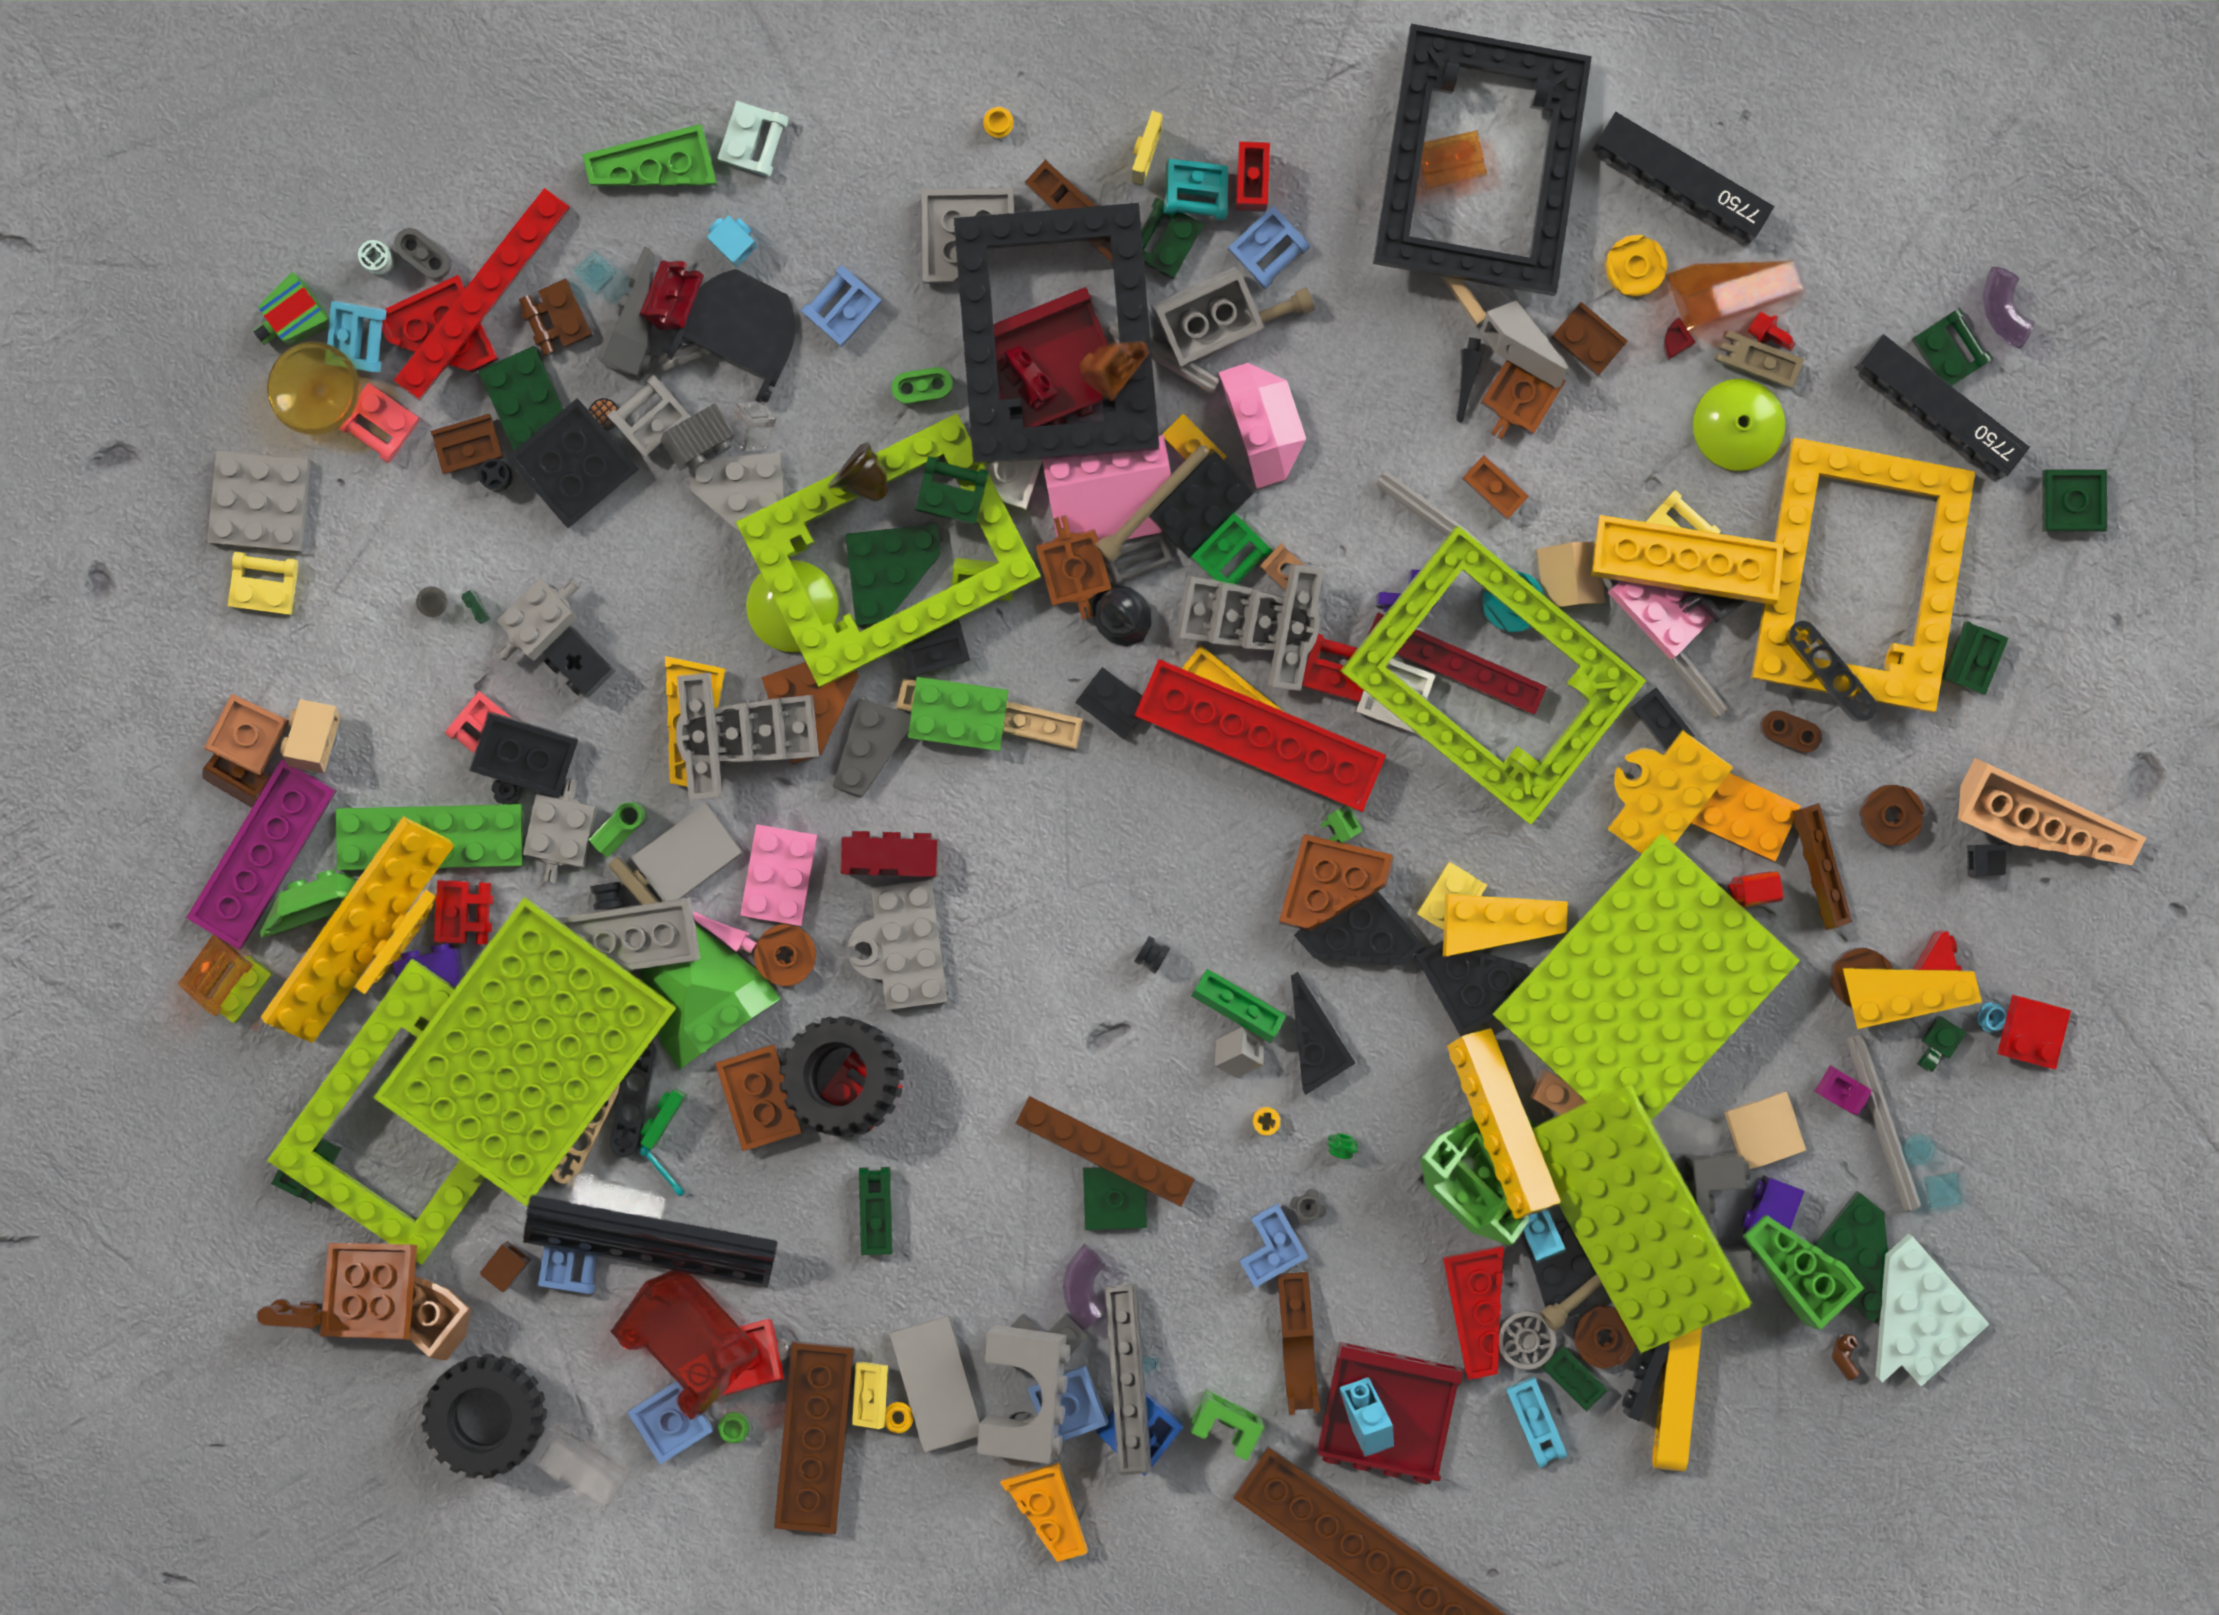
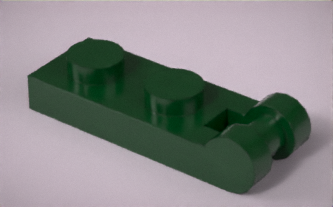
[859,1167,893,1255]

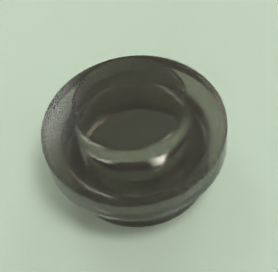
[416,586,448,617]

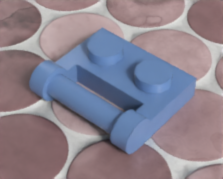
[1228,206,1310,289]
[800,265,882,348]
[538,1246,597,1294]

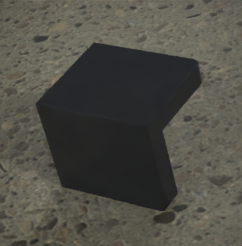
[1967,844,2012,876]

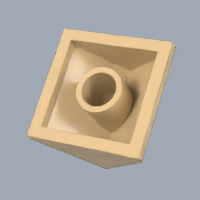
[1536,542,1605,608]

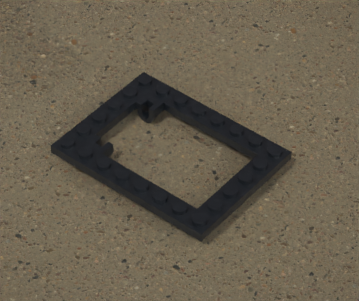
[1373,24,1592,296]
[954,203,1160,465]

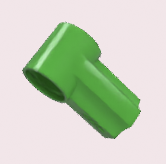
[589,801,647,858]

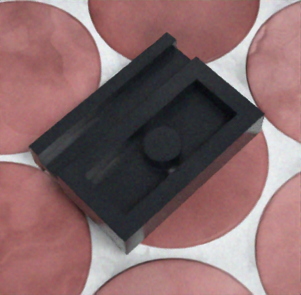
[903,619,971,677]
[1075,667,1142,740]

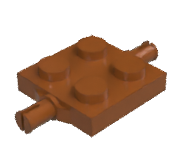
[1480,348,1566,440]
[1036,515,1112,619]

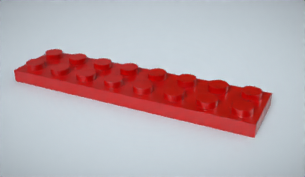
[1134,659,1386,812]

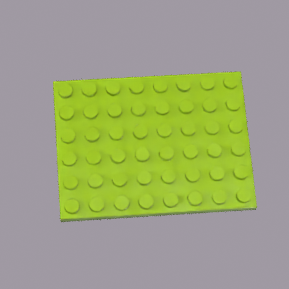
[1492,833,1800,1121]
[373,896,676,1207]

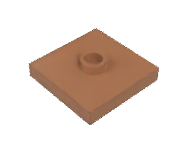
[203,693,289,776]

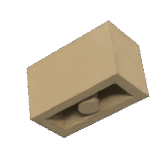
[281,699,341,774]

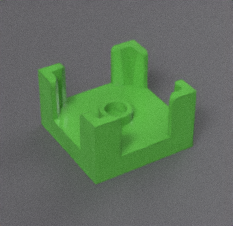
[1190,1389,1264,1461]

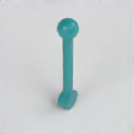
[639,1145,685,1197]

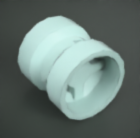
[358,240,395,276]

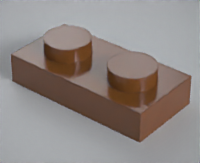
[1462,455,1529,520]

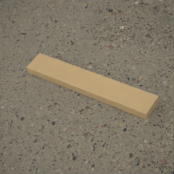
[896,678,1083,749]

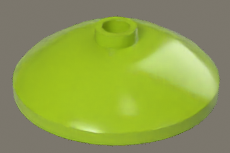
[1692,379,1785,471]
[746,560,839,652]

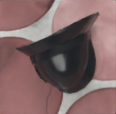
[1093,584,1152,646]

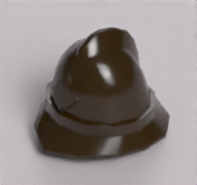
[828,442,888,501]

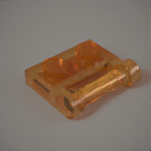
[178,934,253,1016]

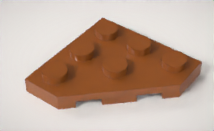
[761,662,859,765]
[1279,834,1394,931]

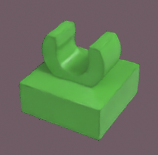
[1321,805,1363,843]

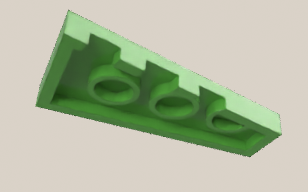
[582,124,718,187]

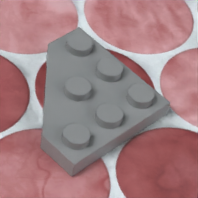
[921,188,1014,284]
[689,453,785,532]

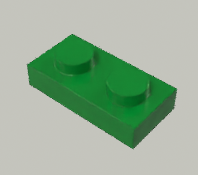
[640,1088,687,1150]

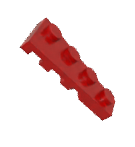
[1442,1245,1504,1380]

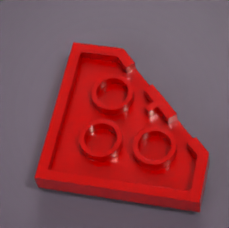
[382,275,499,373]

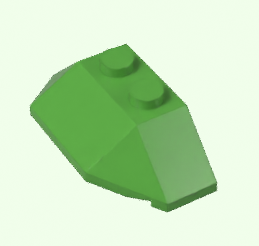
[260,869,358,938]

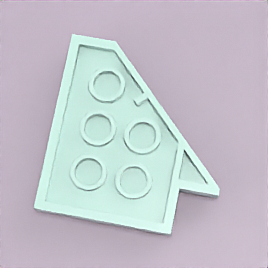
[1875,1233,1989,1386]

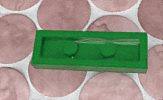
[1191,969,1286,1043]

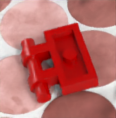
[434,880,494,944]

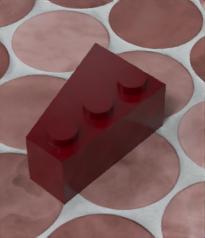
[840,831,939,877]

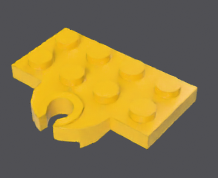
[1608,730,1733,854]

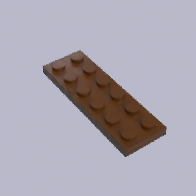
[774,1341,854,1534]

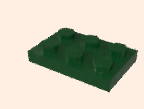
[478,346,564,450]

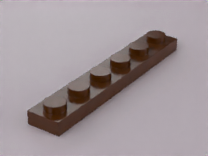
[1015,1096,1195,1207]

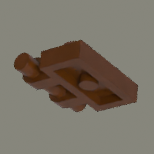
[519,278,593,356]

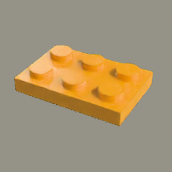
[1690,773,1801,862]

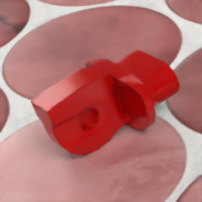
[1747,311,1796,352]

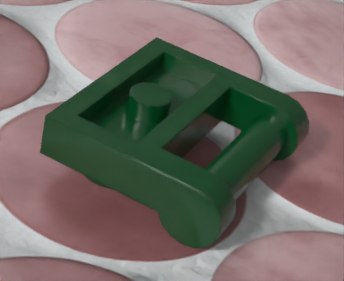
[1141,198,1204,280]
[1911,307,1993,386]
[915,456,989,526]

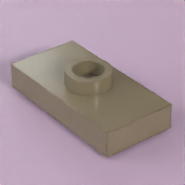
[609,857,659,905]

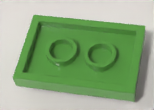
[908,677,1009,751]

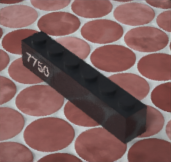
[1592,111,1775,244]
[1854,334,2030,480]

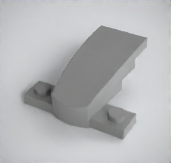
[1176,563,1324,691]
[676,673,819,800]

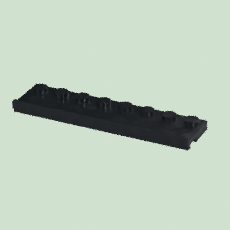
[523,1195,778,1288]

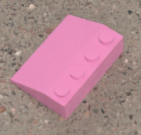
[1042,435,1171,541]

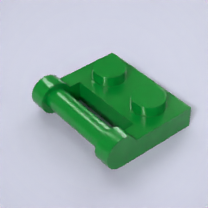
[1191,513,1273,584]

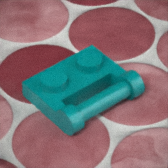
[1164,158,1228,221]

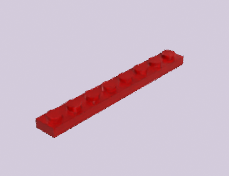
[394,188,570,401]

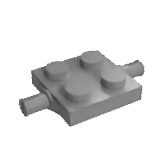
[496,578,580,661]
[523,778,598,883]

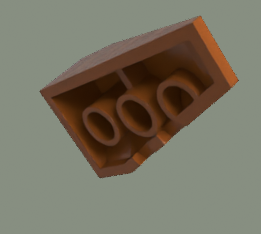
[1079,342,1150,402]

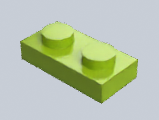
[210,955,274,1024]

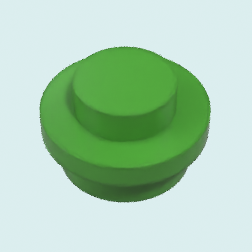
[718,1412,749,1443]

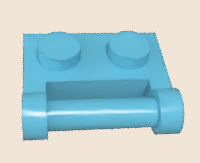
[326,301,387,372]

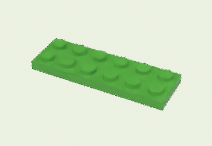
[336,804,524,870]

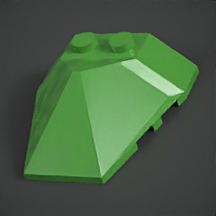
[640,923,781,1070]
[1420,1115,1537,1245]

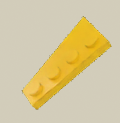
[1443,894,1568,956]

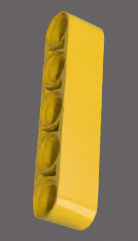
[1652,1328,1702,1472]

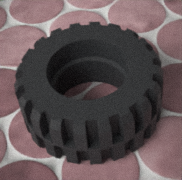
[779,1016,904,1137]
[421,1354,547,1479]

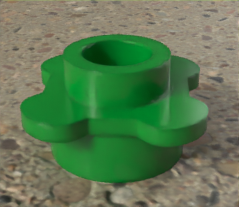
[1328,1133,1358,1159]

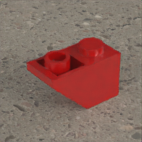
[1913,930,1963,971]

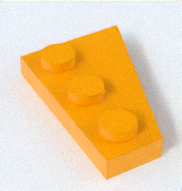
[1000,1462,1088,1562]

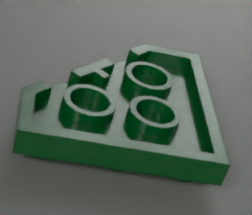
[845,523,941,626]
[1814,1191,1888,1323]

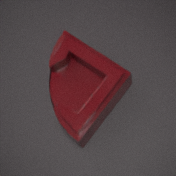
[1663,317,1696,360]

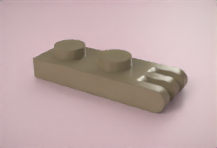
[1714,331,1804,389]

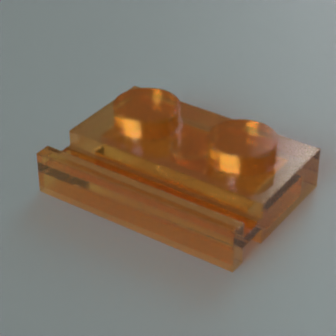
[1421,130,1487,190]

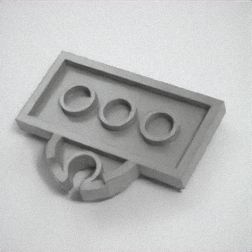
[847,880,948,1010]

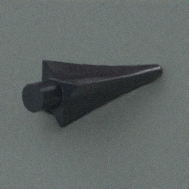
[1456,337,1484,423]

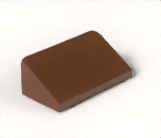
[202,754,271,808]

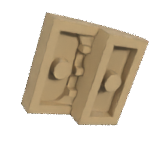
[1724,1091,1806,1169]

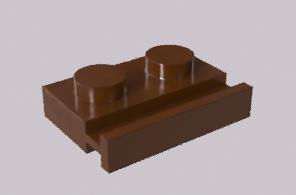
[1551,302,1628,377]
[430,414,504,475]

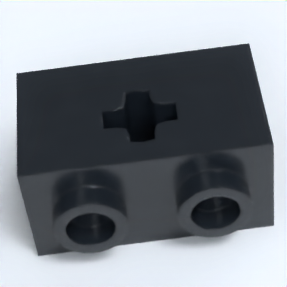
[543,626,616,697]

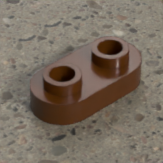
[1760,710,1822,753]

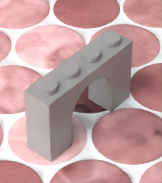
[977,1325,1070,1464]

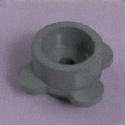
[1290,1189,1326,1225]

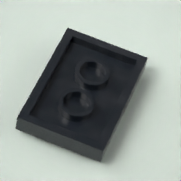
[1149,449,1254,558]
[469,711,578,798]

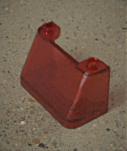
[610,1270,759,1420]

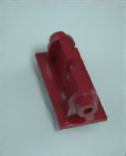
[998,346,1058,410]

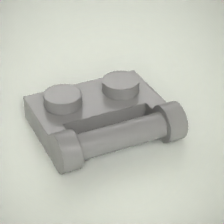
[607,375,691,457]

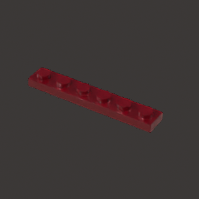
[1366,612,1547,715]

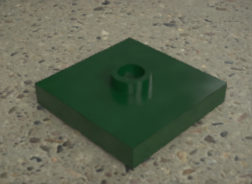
[2042,469,2107,532]
[1083,1167,1147,1230]

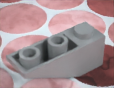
[1479,300,1568,388]

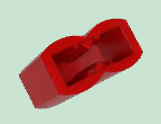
[1728,871,1784,908]

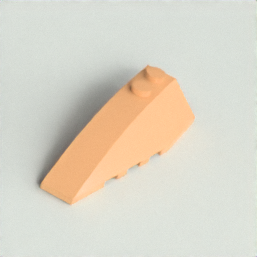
[1958,758,2146,865]

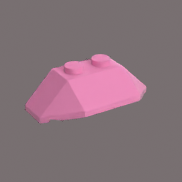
[1218,363,1306,490]

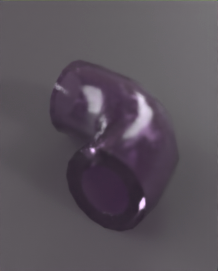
[1982,266,2035,349]
[1062,1243,1106,1331]

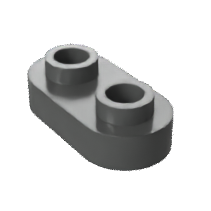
[394,228,452,280]

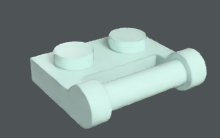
[718,101,789,177]

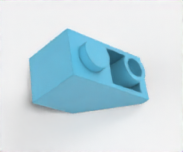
[1340,1377,1394,1456]

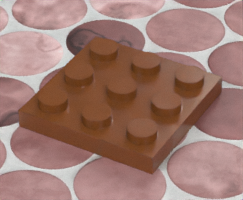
[320,1242,417,1340]

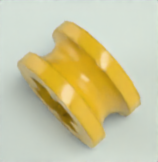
[1252,1107,1280,1135]

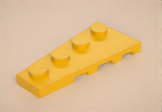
[665,656,727,787]
[1843,968,1982,1029]

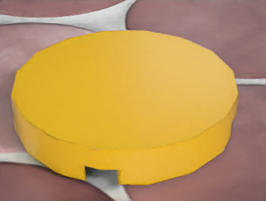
[1605,235,1668,298]

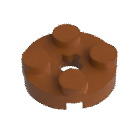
[754,924,817,986]

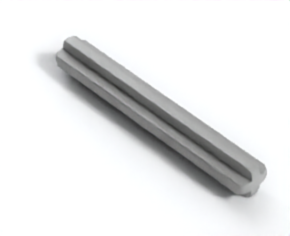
[1109,319,1219,394]
[1376,472,1482,544]

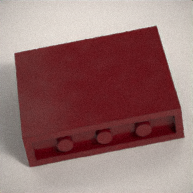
[994,287,1123,428]
[1317,1342,1463,1484]

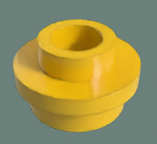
[885,1402,914,1433]

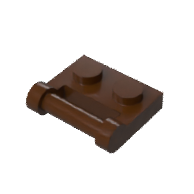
[257,1298,323,1328]

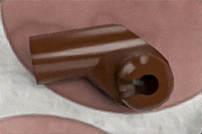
[1832,1334,1860,1381]

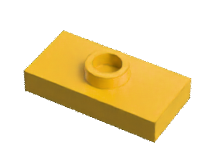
[1162,414,1227,460]

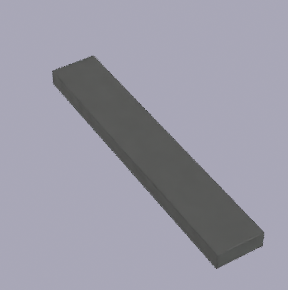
[1104,1284,1152,1476]

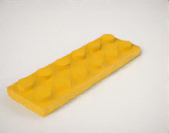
[1591,515,1784,605]

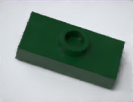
[1541,1345,1608,1412]

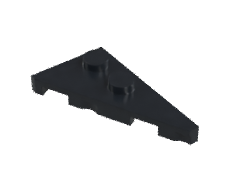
[1291,972,1355,1095]

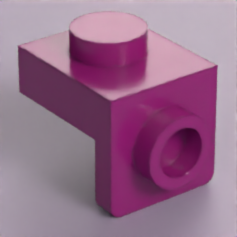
[1814,1066,1872,1116]

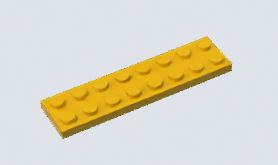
[261,816,455,1043]

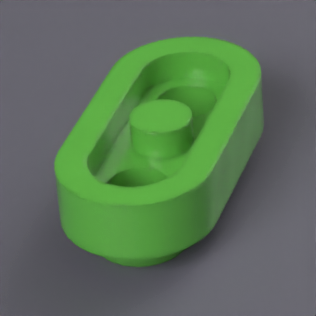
[891,367,953,405]

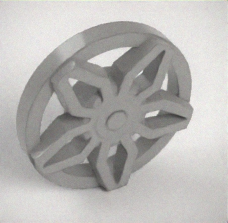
[1499,1310,1556,1369]

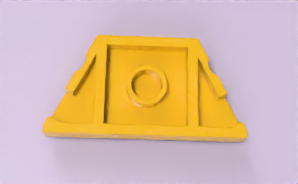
[355,889,436,994]

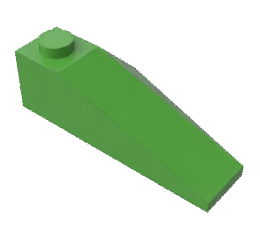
[1743,1215,1864,1330]

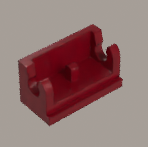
[640,260,704,330]

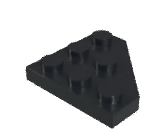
[1294,891,1424,965]
[1415,941,1531,1037]
[1521,1219,1597,1318]

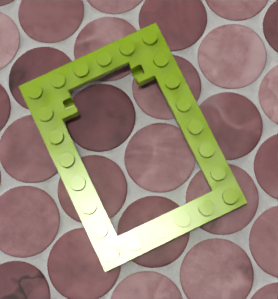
[736,413,1041,688]
[1340,525,1647,825]
[267,958,485,1265]

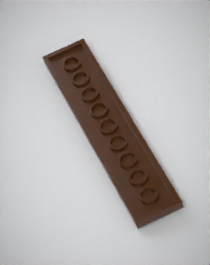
[1233,1446,1508,1615]

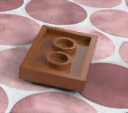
[715,1044,803,1151]

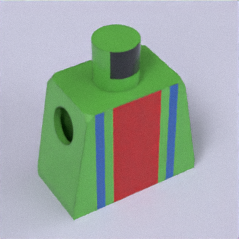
[253,272,330,346]

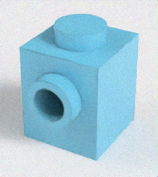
[707,215,758,268]

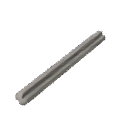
[1602,578,1728,718]
[1846,1034,1921,1211]

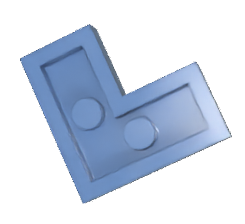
[1239,1203,1308,1288]

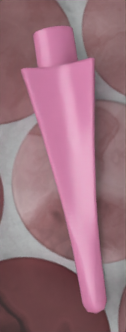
[693,911,757,954]

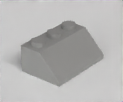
[1151,267,1264,367]

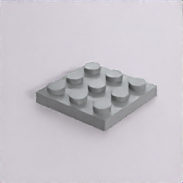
[207,451,311,552]

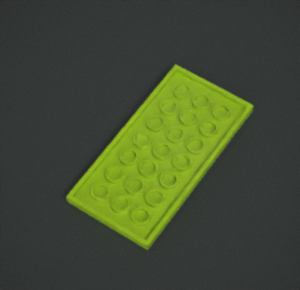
[1532,1083,1751,1353]

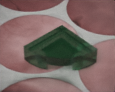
[461,590,491,624]

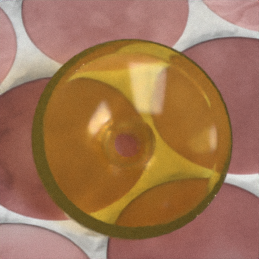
[267,342,360,435]

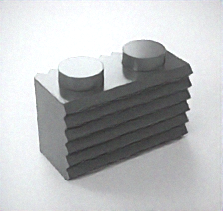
[661,403,735,471]

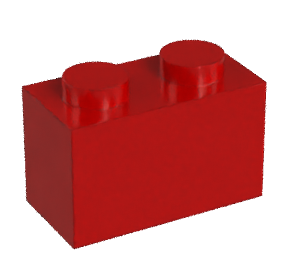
[1235,141,1270,212]

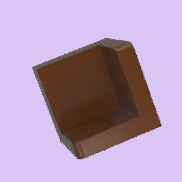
[480,1241,531,1293]

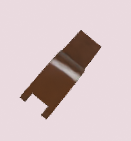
[1277,1272,1320,1415]

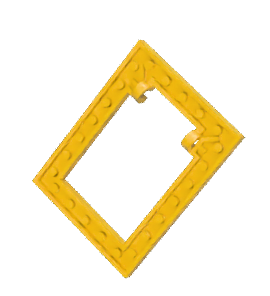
[1751,437,1976,713]

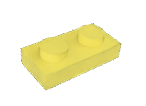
[852,1362,888,1429]

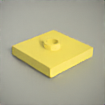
[1132,111,1163,185]

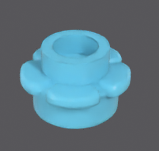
[1977,1002,2007,1033]

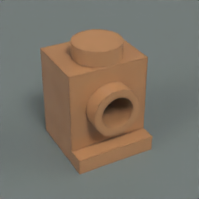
[1259,543,1304,593]

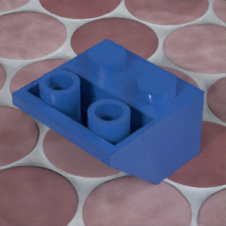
[1096,1392,1183,1476]

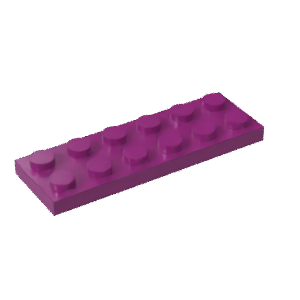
[186,759,337,950]

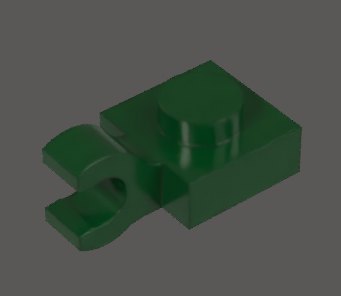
[1917,1016,1966,1072]

